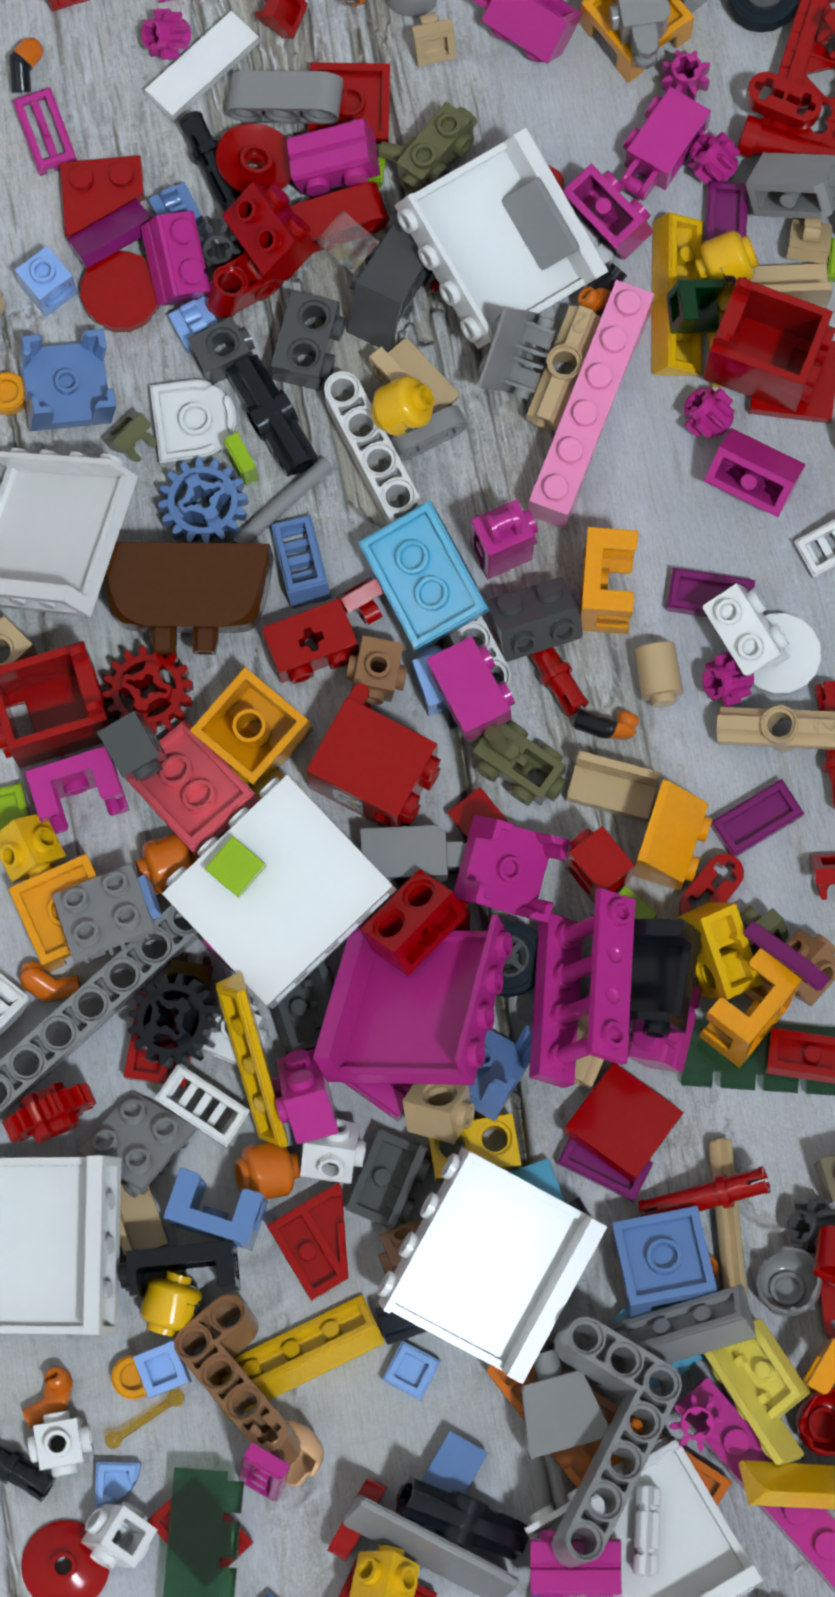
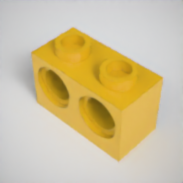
[675,902,762,1000]
[428,1110,521,1183]

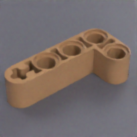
[174,1294,301,1465]

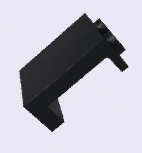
[629,919,701,1038]
[119,1240,241,1300]

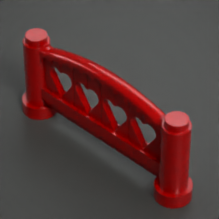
[737,0,835,158]

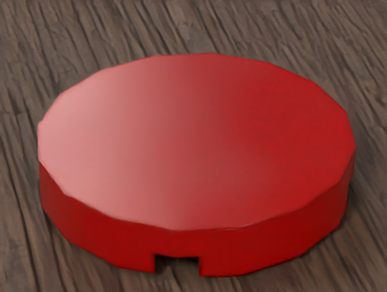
[81,251,159,332]

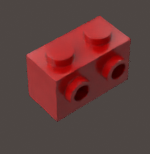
[222,182,318,281]

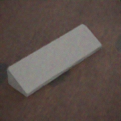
[580,1284,756,1385]
[343,1494,519,1597]

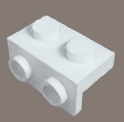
[703,583,790,676]

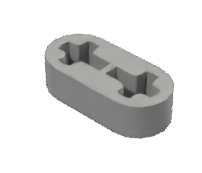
[390,405,468,461]

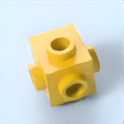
[0,814,67,883]
[349,1545,420,1597]

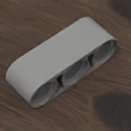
[227,70,344,124]

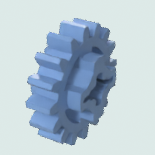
[158,457,249,543]

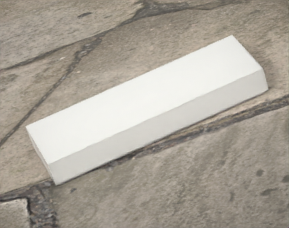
[144,11,260,121]

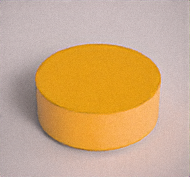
[0,372,26,416]
[111,1355,147,1400]

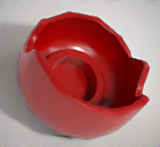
[796,1388,835,1456]

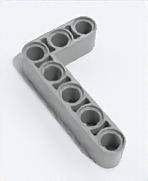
[552,1317,682,1568]

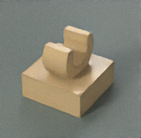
[411,12,457,67]
[786,218,832,264]

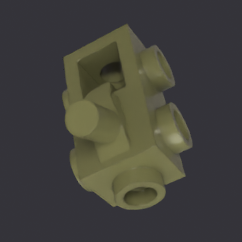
[378,102,478,194]
[470,720,567,806]

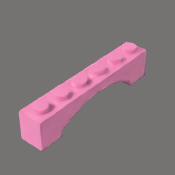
[528,280,655,530]

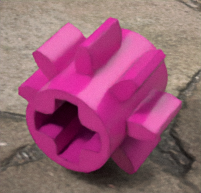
[141,9,191,60]
[661,50,710,101]
[688,132,740,184]
[683,387,734,439]
[702,652,754,707]
[669,1395,725,1452]

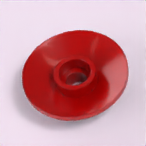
[215,123,292,193]
[21,1520,110,1597]

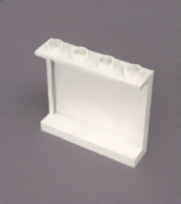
[394,128,609,349]
[0,447,138,617]
[162,775,397,1009]
[377,1147,607,1384]
[0,1155,122,1335]
[524,1437,763,1597]

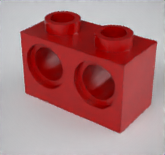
[566,826,635,904]
[360,869,467,976]

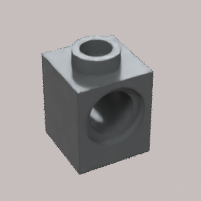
[188,316,255,385]

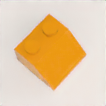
[190,667,314,786]
[632,779,713,891]

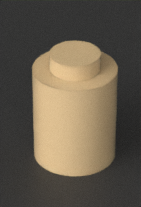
[634,641,684,707]

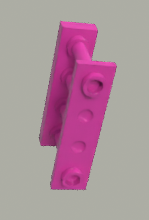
[529,888,635,1088]

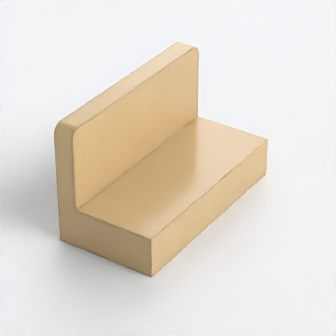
[750,263,833,308]
[369,338,459,414]
[566,751,661,822]
[120,1179,170,1257]

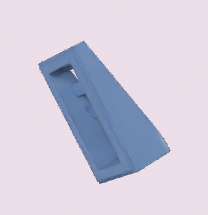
[271,514,331,608]

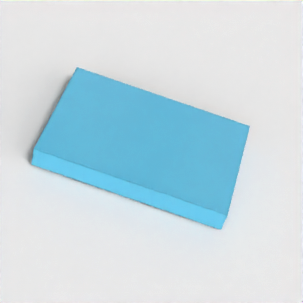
[358,500,491,652]

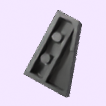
[346,210,433,352]

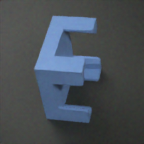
[18,329,116,431]
[469,1025,532,1122]
[163,1167,268,1251]
[611,1206,717,1318]

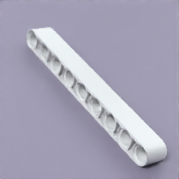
[324,371,511,689]

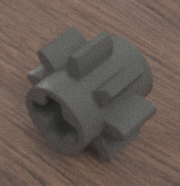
[197,216,241,268]
[787,1199,835,1254]

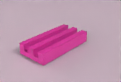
[13,87,77,176]

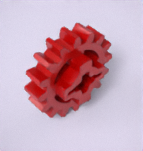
[102,645,194,737]
[2,1082,97,1144]

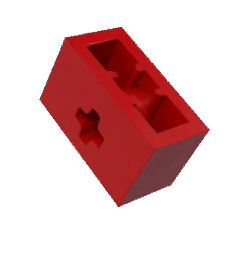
[262,598,359,684]

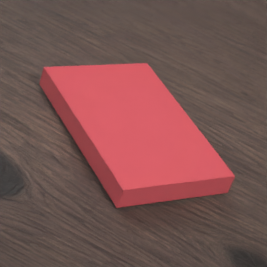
[125,719,260,855]

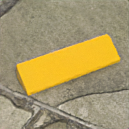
[651,212,703,376]
[216,973,288,1148]
[218,1294,385,1419]
[739,1460,835,1509]

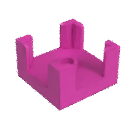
[24,746,130,834]
[453,815,571,923]

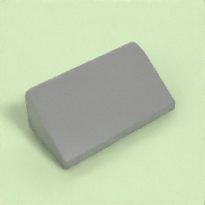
[502,176,580,270]

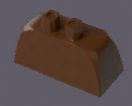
[104,542,274,655]

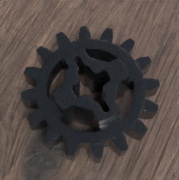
[128,974,222,1069]

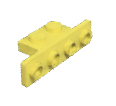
[704,1319,811,1466]

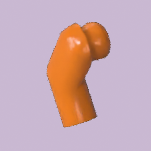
[20,961,81,1003]
[22,1367,73,1429]

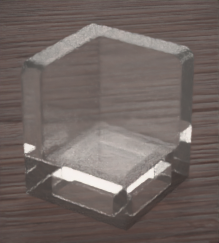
[316,210,379,273]

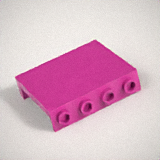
[313,915,513,1085]

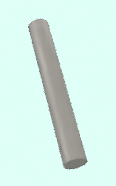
[231,456,333,543]

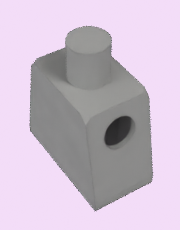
[521,1349,608,1460]

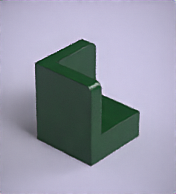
[666,279,725,334]

